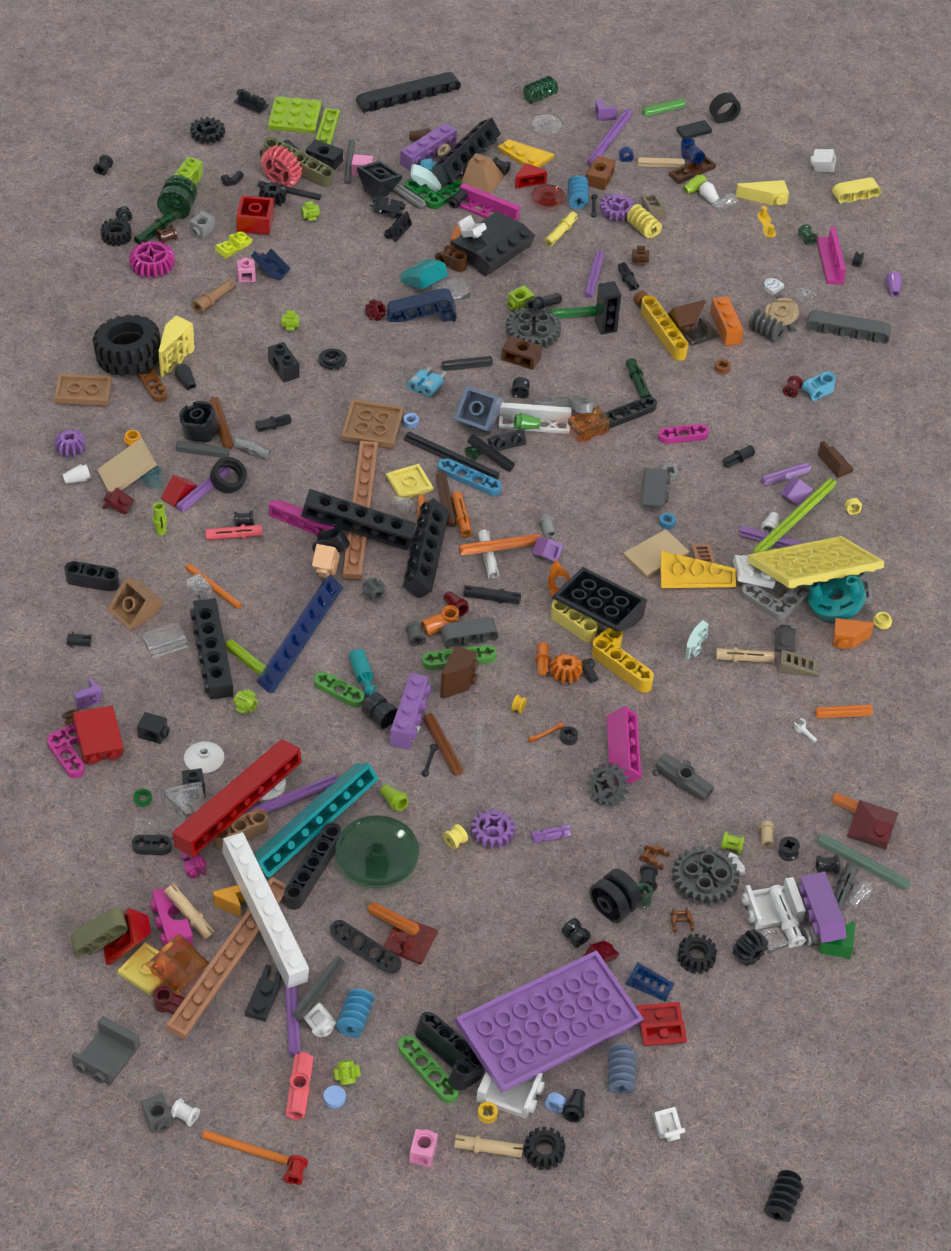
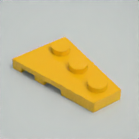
[498,139,555,168]

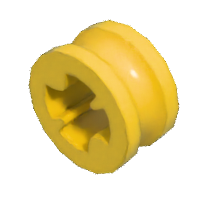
[511,694,527,714]
[478,1102,498,1124]

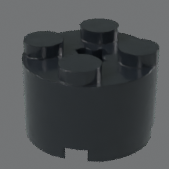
[179,401,219,443]

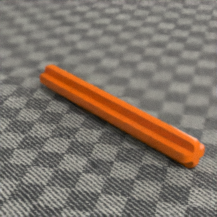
[458,534,541,556]

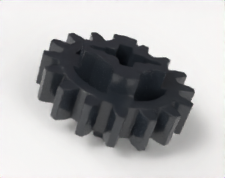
[190,117,225,144]

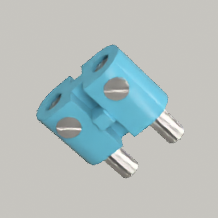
[407,366,447,397]

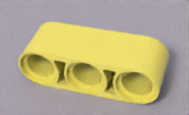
[832,177,881,204]
[551,600,598,643]

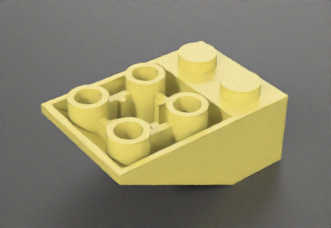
[159,315,195,377]

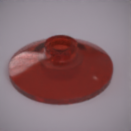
[532,184,565,207]

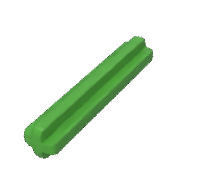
[642,99,686,117]

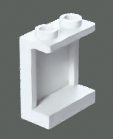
[741,877,806,930]
[476,1072,545,1119]

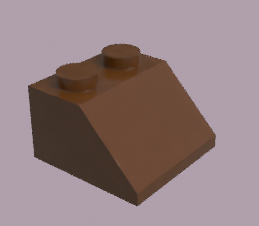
[440,646,479,699]

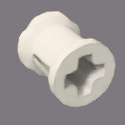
[171,1098,200,1127]

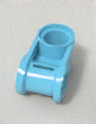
[801,372,836,401]

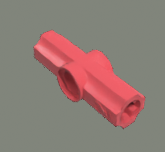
[286,1052,314,1120]

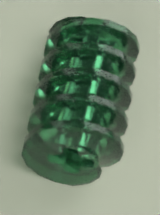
[523,76,558,104]

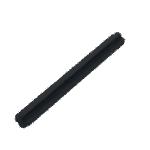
[404,432,500,480]

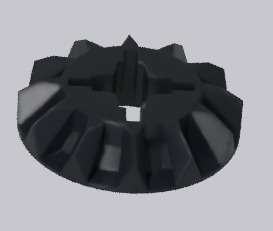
[319,349,347,370]

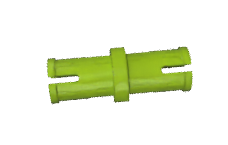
[152,502,167,535]

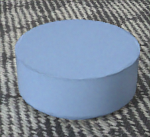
[324,1085,346,1108]

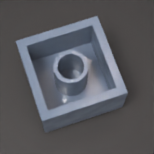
[454,386,503,432]

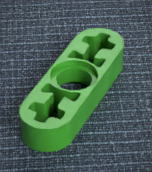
[314,672,364,707]

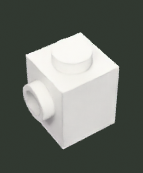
[811,149,836,172]

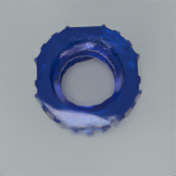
[619,147,634,162]

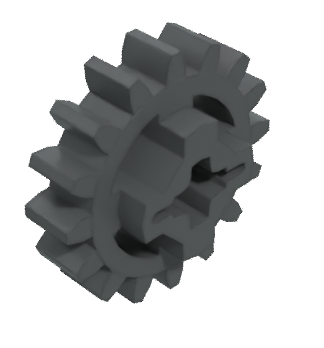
[587,762,631,807]

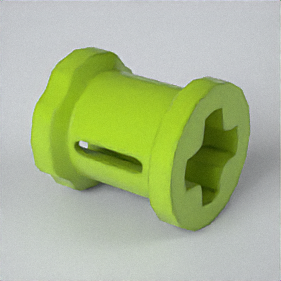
[721,831,745,854]

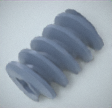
[607,1044,636,1093]

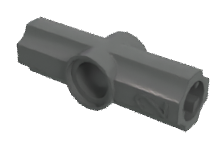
[655,753,714,801]

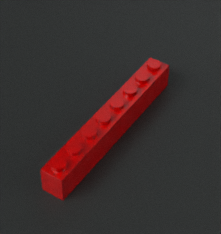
[172,739,302,857]

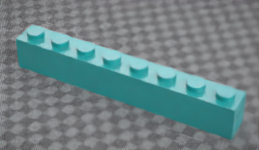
[254,763,379,879]

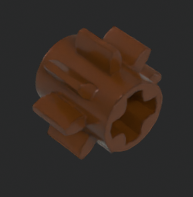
[632,246,649,266]

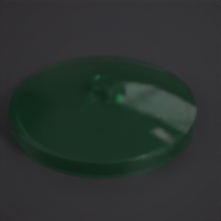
[336,815,419,888]

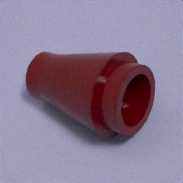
[443,591,469,616]

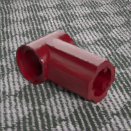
[154,986,185,1015]

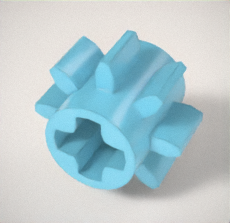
[419,158,437,174]

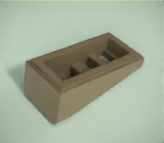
[641,194,665,219]
[779,650,819,677]

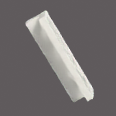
[499,402,571,434]

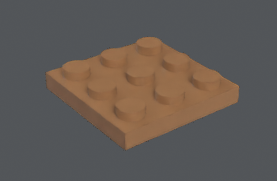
[341,399,404,449]

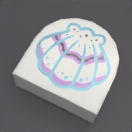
[764,278,784,295]

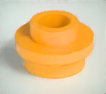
[124,430,142,446]

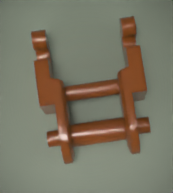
[639,845,670,870]
[670,907,694,933]

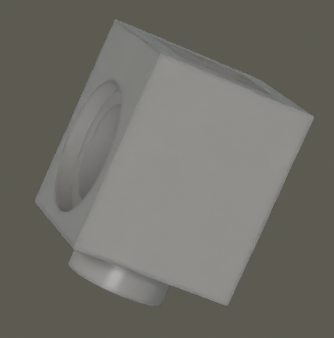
[190,211,216,239]

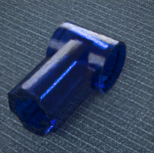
[681,138,705,165]

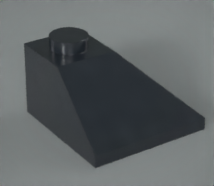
[357,161,402,198]

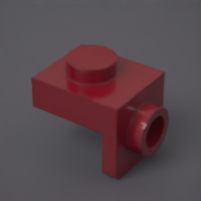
[102,487,134,515]
[583,940,619,963]

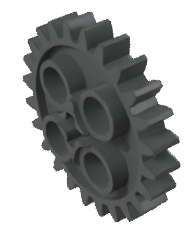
[506,307,562,347]
[672,845,740,906]

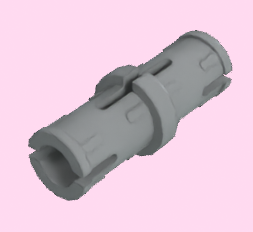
[234,436,272,460]

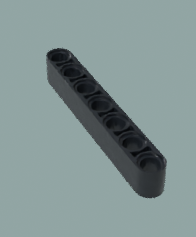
[356,72,461,113]

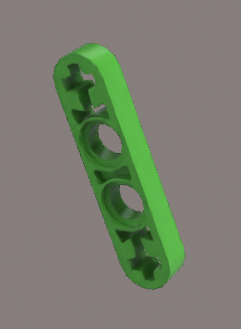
[422,645,497,670]
[398,1036,459,1104]

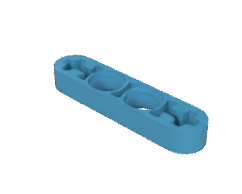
[438,459,502,496]

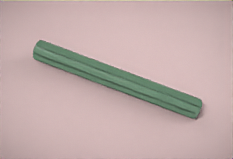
[817,833,911,891]

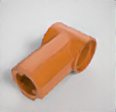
[421,605,459,636]

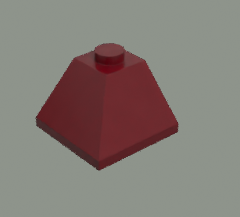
[847,800,898,850]

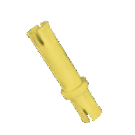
[544,211,578,247]

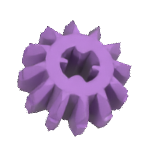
[55,428,86,458]

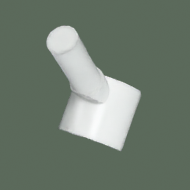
[794,718,817,743]

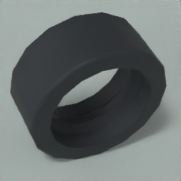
[709,92,741,123]
[210,457,247,493]

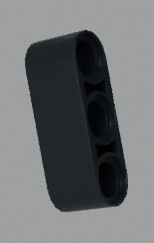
[64,561,120,591]

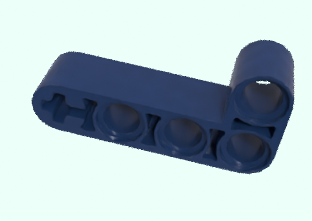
[387,288,457,322]

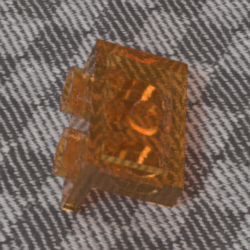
[568,406,610,443]

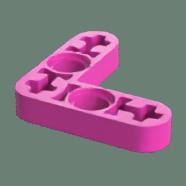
[47,724,85,778]

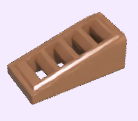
[691,544,716,564]

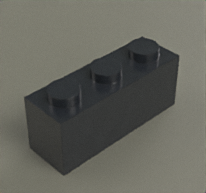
[595,281,621,335]

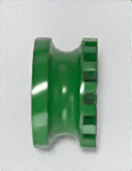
[133,788,152,807]

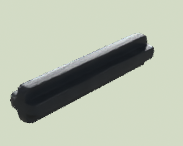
[441,356,493,371]
[467,434,515,472]

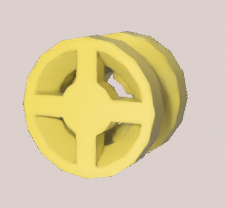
[442,824,468,850]

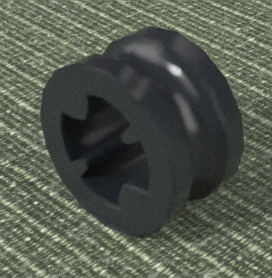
[116,206,132,222]
[852,251,864,267]
[560,726,578,745]

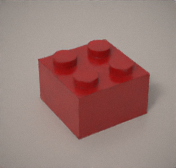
[236,195,274,235]

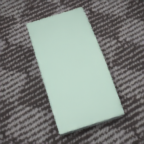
[410,164,442,192]
[685,620,709,660]

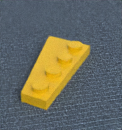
[660,550,736,588]

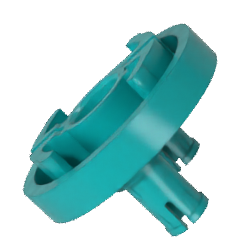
[808,575,866,622]

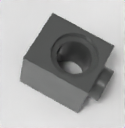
[141,1093,173,1133]

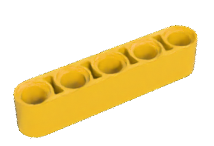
[640,296,688,360]

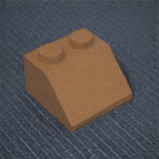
[107,577,164,631]

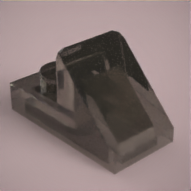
[683,318,721,347]

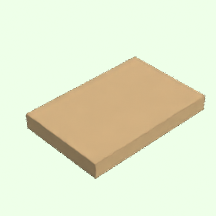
[97,438,157,493]
[623,529,690,579]

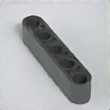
[806,310,891,344]

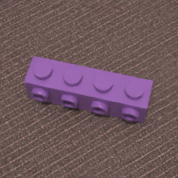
[400,123,457,171]
[390,673,432,750]
[798,872,846,943]

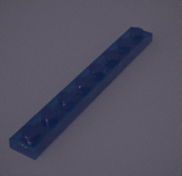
[256,575,344,693]

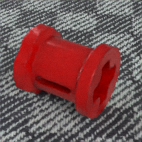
[283,1155,308,1185]

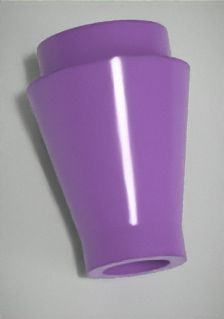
[885,272,902,296]

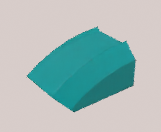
[401,259,448,290]

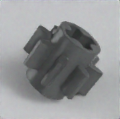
[362,577,385,601]

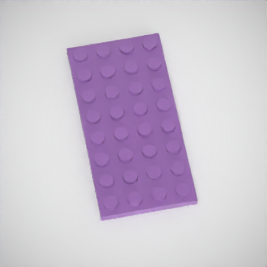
[454,950,644,1094]

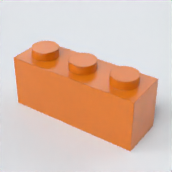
[710,296,744,346]

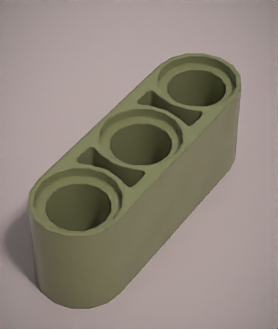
[70,908,128,958]

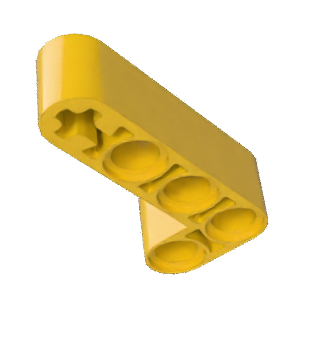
[592,628,654,693]

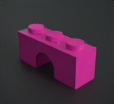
[149,885,193,953]

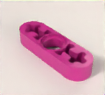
[658,424,709,444]

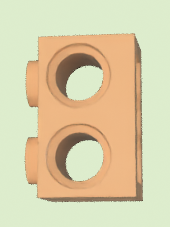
[312,544,340,578]

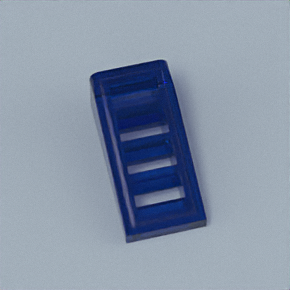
[625,962,674,1001]

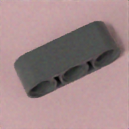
[440,617,499,648]

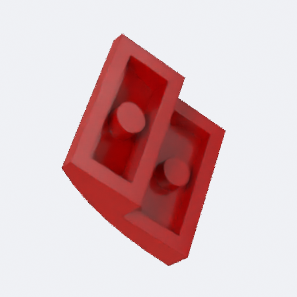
[636,1002,687,1046]

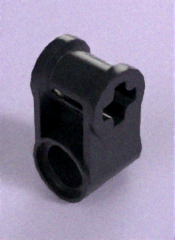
[312,527,350,552]

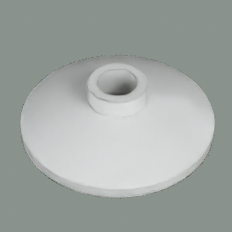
[184,741,224,773]

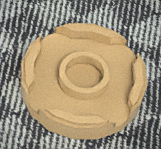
[765,298,799,326]

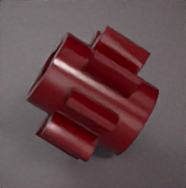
[365,299,386,321]

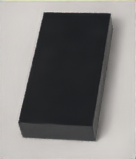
[676,120,712,140]

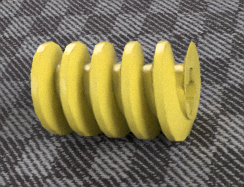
[627,204,662,239]

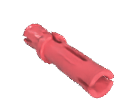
[206,524,263,540]

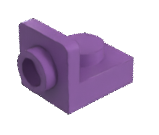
[74,678,102,710]

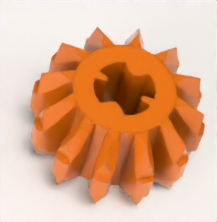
[550,652,583,685]

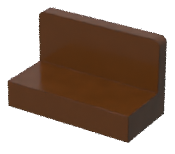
[818,441,853,478]

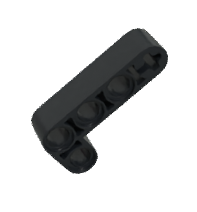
[415,1012,485,1091]

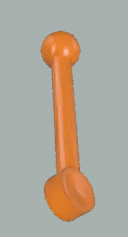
[528,722,564,743]

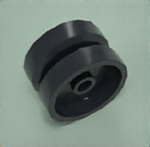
[589,869,643,923]

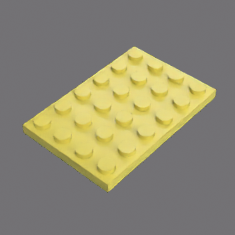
[747,536,884,588]

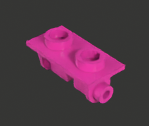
[179,850,207,878]

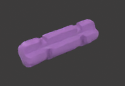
[531,824,571,843]

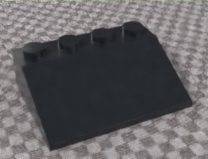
[451,212,535,277]
[553,567,647,632]

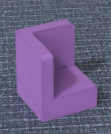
[595,99,617,121]
[781,476,813,506]
[531,537,563,562]

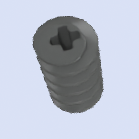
[749,309,787,342]

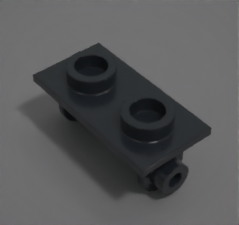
[234,89,269,114]
[370,195,406,217]
[384,211,412,242]
[488,429,526,451]

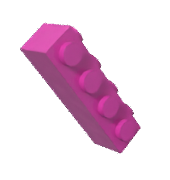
[607,706,642,784]

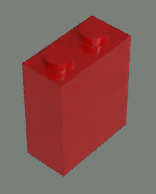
[72,705,124,764]

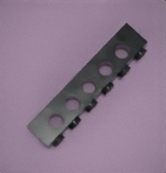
[432,118,501,184]
[301,489,416,550]
[403,498,449,598]
[190,598,234,700]

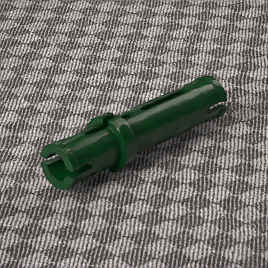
[134,211,176,245]
[626,358,652,398]

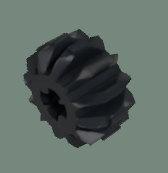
[259,182,287,208]
[732,929,768,966]

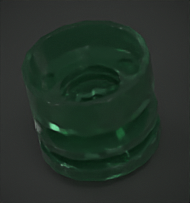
[157,175,198,219]

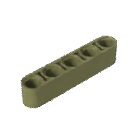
[263,136,334,187]

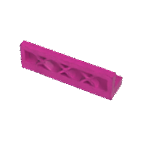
[459,183,520,220]
[816,227,846,284]
[269,500,343,536]

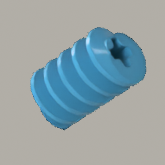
[568,175,589,209]
[336,989,375,1038]

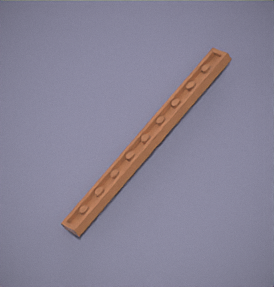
[343,441,378,580]
[165,877,287,1040]

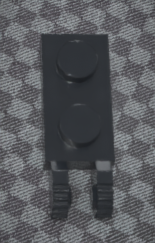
[245,964,282,1022]

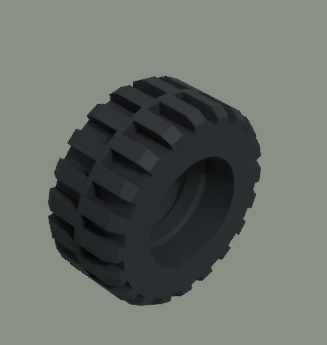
[93,314,161,377]

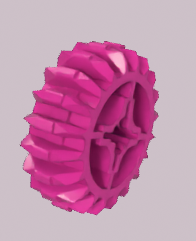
[129,241,175,279]

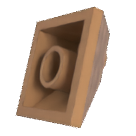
[461,153,504,194]

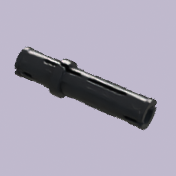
[526,293,562,311]
[463,585,521,605]

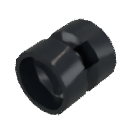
[361,692,398,729]

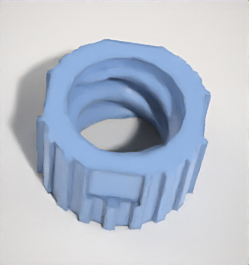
[403,413,419,429]
[544,1092,567,1113]

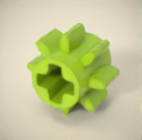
[300,201,320,221]
[281,310,300,331]
[233,689,258,714]
[333,1059,361,1085]

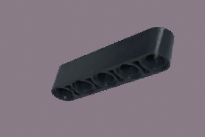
[284,823,341,910]

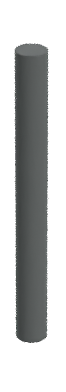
[344,139,355,184]

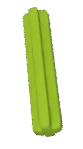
[225,639,270,678]

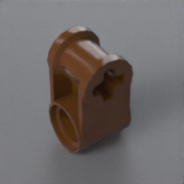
[435,245,467,272]

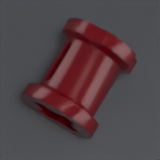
[782,375,803,398]

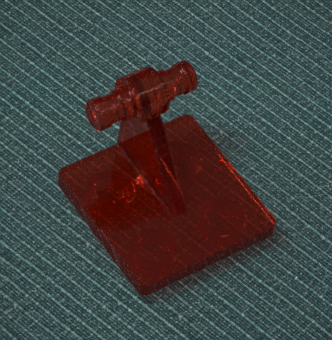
[383,918,438,964]

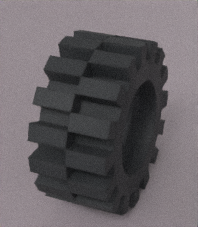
[101,218,132,247]
[677,934,717,974]
[524,1126,565,1170]

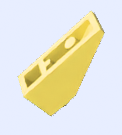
[736,180,789,205]

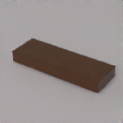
[668,156,716,184]

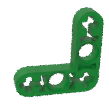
[405,179,463,209]

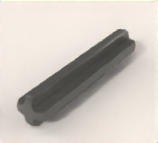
[176,441,229,458]

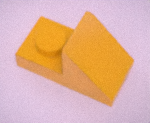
[213,885,246,917]

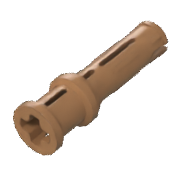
[191,279,236,314]

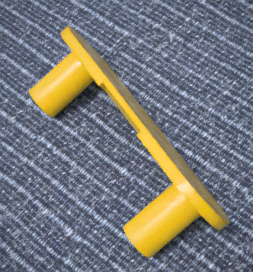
[757,206,776,238]

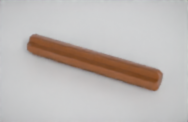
[209,396,234,450]
[423,713,463,776]

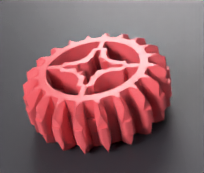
[260,145,302,188]

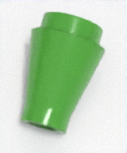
[514,413,541,430]

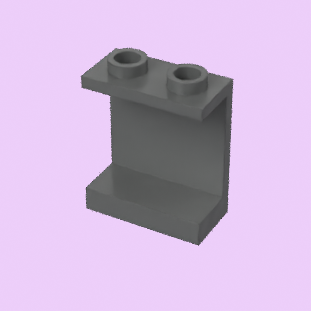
[72,1016,140,1085]

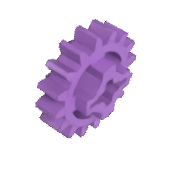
[600,193,635,221]
[471,808,516,849]

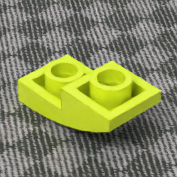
[215,231,253,259]

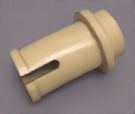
[759,821,775,848]

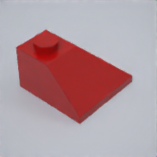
[103,908,151,965]

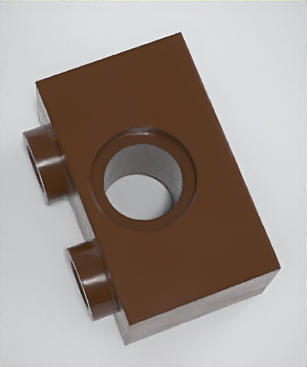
[501,336,542,370]

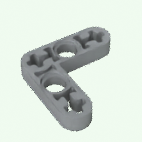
[534,395,593,413]
[741,583,809,620]

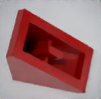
[515,163,547,189]
[161,475,198,508]

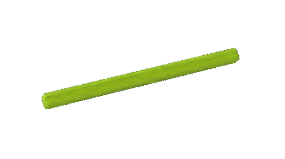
[753,478,837,553]

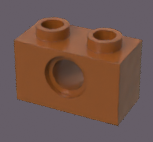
[585,155,616,191]

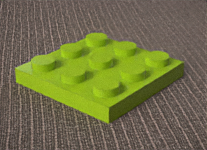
[268,96,322,134]

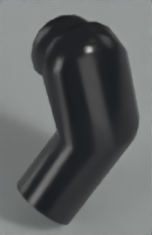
[221,171,244,186]
[582,658,599,683]

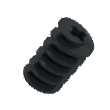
[764,1170,804,1222]

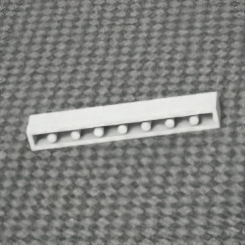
[222,832,309,989]

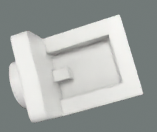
[457,215,487,238]
[304,1003,337,1038]
[652,1107,686,1142]

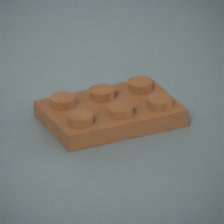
[54,374,112,406]

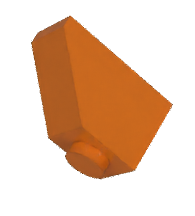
[833,618,874,649]

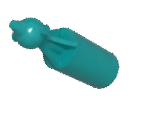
[348,649,377,696]

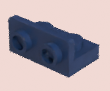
[251,249,290,280]

